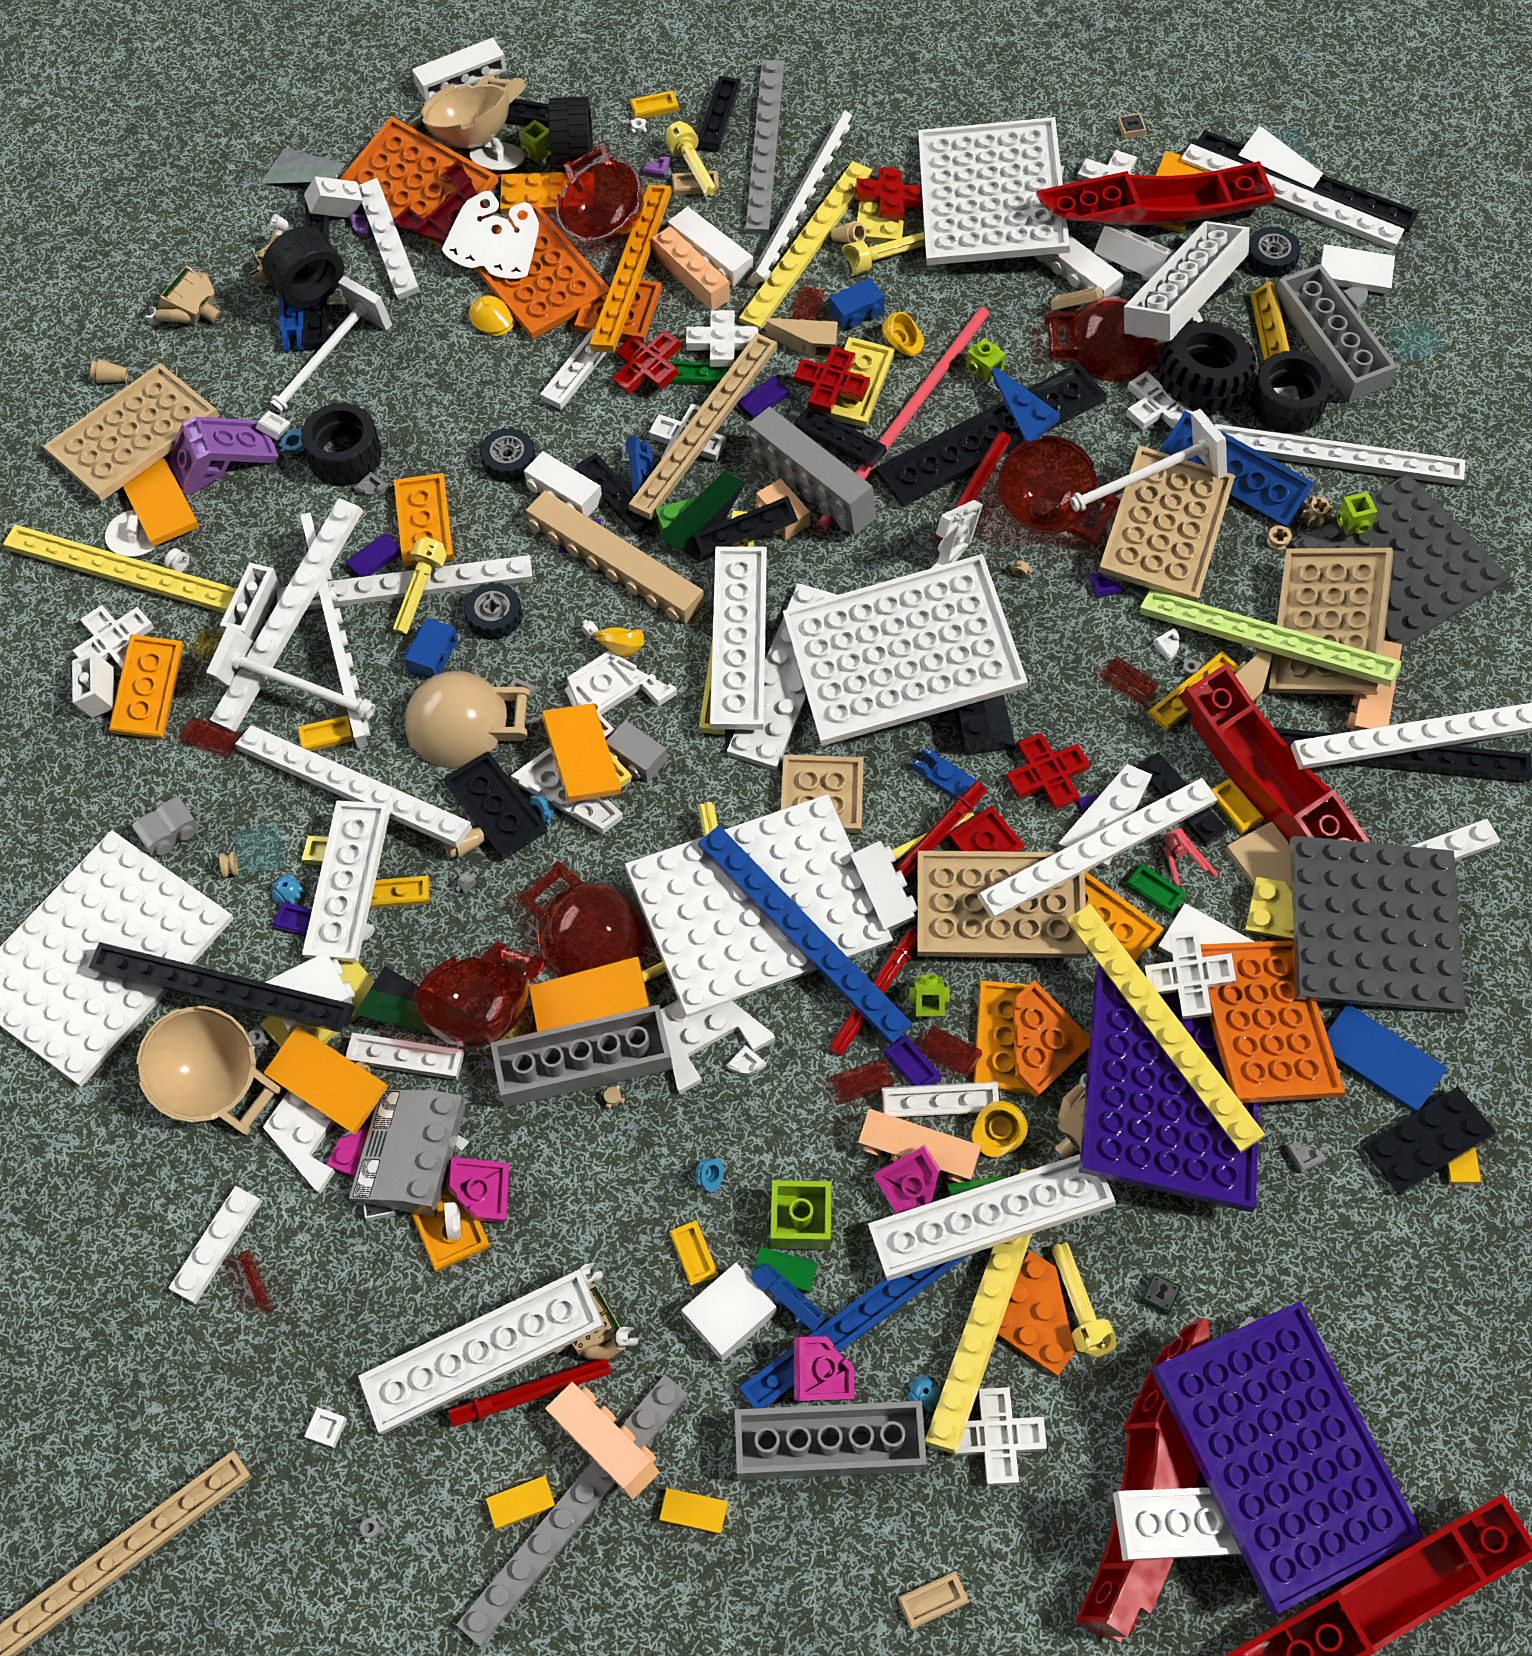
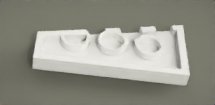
[511,747,623,834]
[1058,764,1152,869]

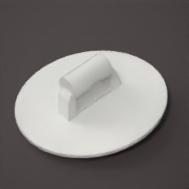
[470,137,525,170]
[105,510,158,557]

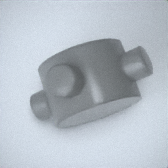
[1180,659,1201,677]
[456,873,477,892]
[247,1027,269,1049]
[357,1514,384,1543]

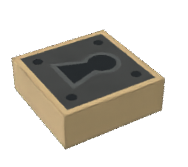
[1117,113,1146,139]

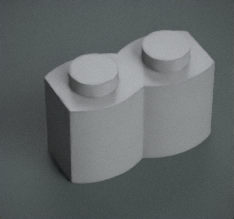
[132,797,199,857]

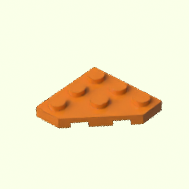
[574,279,662,343]
[1012,980,1090,1098]
[997,1251,1075,1378]

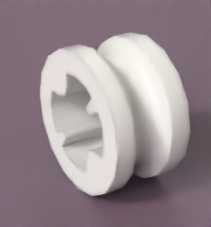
[164,548,189,573]

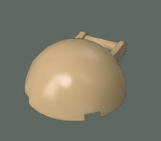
[421,75,525,149]
[404,671,530,768]
[136,1006,282,1135]

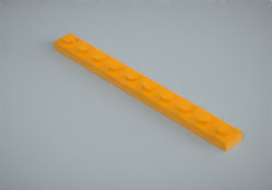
[589,184,672,353]

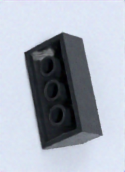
[953,695,1016,756]

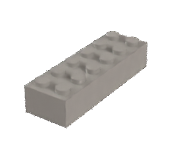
[1276,264,1398,402]
[748,407,876,536]
[490,1005,673,1108]
[735,1401,927,1481]

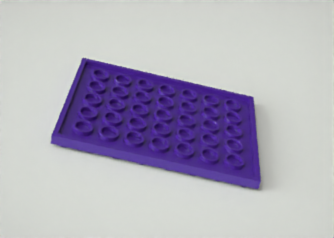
[1079,964,1259,1213]
[1150,1301,1424,1615]

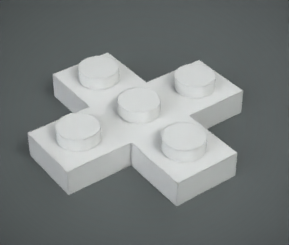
[1077,150,1137,181]
[686,310,758,367]
[1126,371,1193,430]
[649,404,726,461]
[73,605,154,669]
[1145,930,1236,1019]
[952,1387,1047,1486]

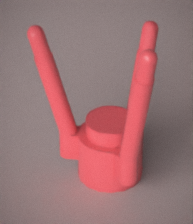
[1162,828,1218,886]

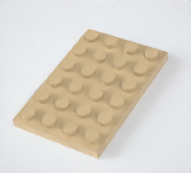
[43,363,219,501]
[1098,445,1235,602]
[1269,548,1393,695]
[917,851,1088,958]

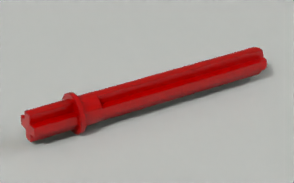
[936,432,1011,541]
[894,781,988,880]
[829,928,917,1056]
[448,1359,611,1427]

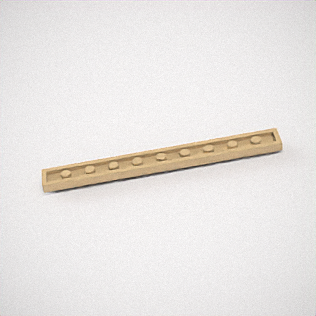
[629,333,777,520]
[0,1450,253,1656]

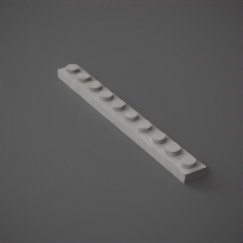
[746,60,784,235]
[456,1374,688,1647]

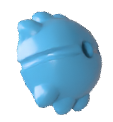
[279,428,304,455]
[529,796,554,826]
[272,874,305,904]
[695,1158,724,1192]
[908,1375,941,1414]

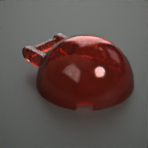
[556,140,644,245]
[1043,296,1159,382]
[998,435,1121,545]
[517,861,646,977]
[415,941,545,1047]

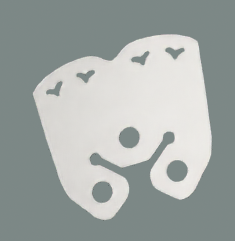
[442,191,539,279]

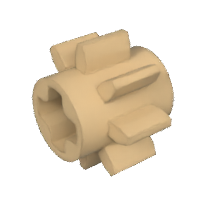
[1300,496,1333,527]

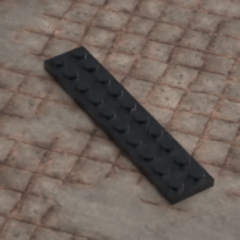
[875,362,1107,508]

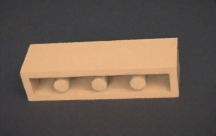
[652,226,730,311]
[1347,641,1402,732]
[858,1109,982,1183]
[545,1382,660,1500]

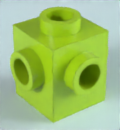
[519,120,551,163]
[966,338,1006,383]
[1337,491,1378,535]
[909,974,950,1017]

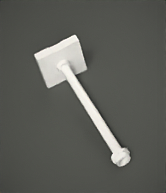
[269,276,392,413]
[1070,409,1227,512]
[206,625,375,719]

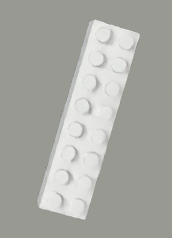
[1124,221,1250,342]

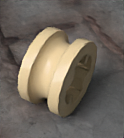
[1267,525,1292,551]
[219,852,239,878]

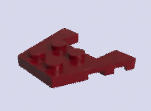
[393,160,490,249]

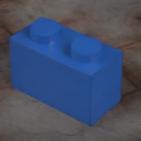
[829,278,885,331]
[404,618,458,679]

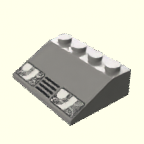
[349,1090,465,1217]

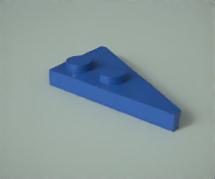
[991,367,1060,447]

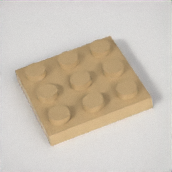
[781,755,864,833]

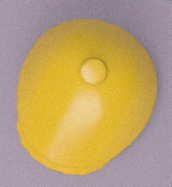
[469,295,516,337]
[882,312,924,356]
[593,627,645,659]
[971,1101,1028,1158]

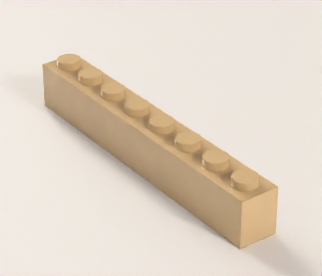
[526,490,704,624]

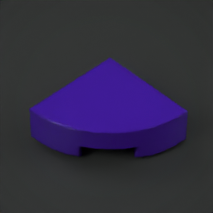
[1089,573,1122,599]

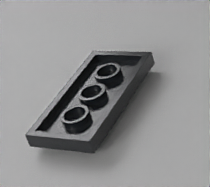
[443,751,548,860]
[1363,1086,1496,1196]

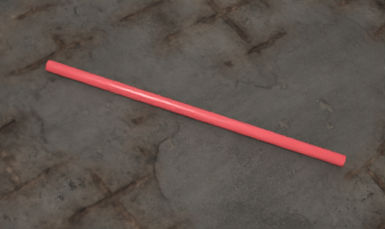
[815,307,989,532]

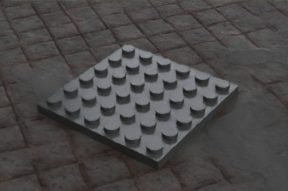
[1291,475,1510,648]
[1290,836,1465,1013]

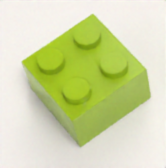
[771,1180,832,1250]

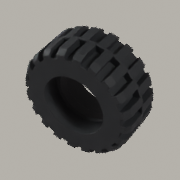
[1156,320,1256,412]

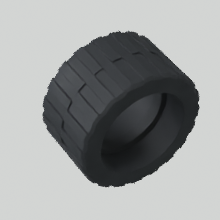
[548,96,593,170]
[262,226,345,309]
[1250,351,1332,434]
[300,402,382,486]

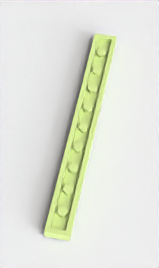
[1140,589,1401,687]

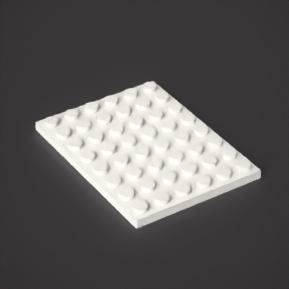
[918,117,1070,265]
[783,554,1028,746]
[624,794,893,1018]
[0,830,234,1087]

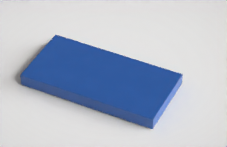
[1327,1003,1447,1113]

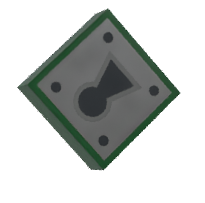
[1141,1273,1181,1315]

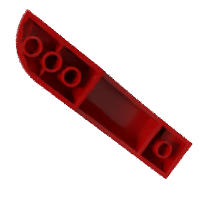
[1036,161,1275,226]
[1178,663,1370,844]
[1075,1318,1209,1643]
[1225,1494,1532,1656]

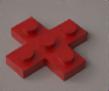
[855,167,923,220]
[612,330,682,395]
[793,347,870,414]
[1006,733,1091,811]

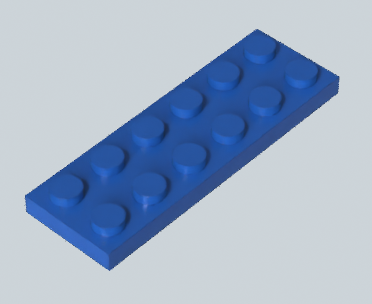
[1159,411,1315,528]

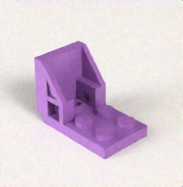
[167,417,279,494]

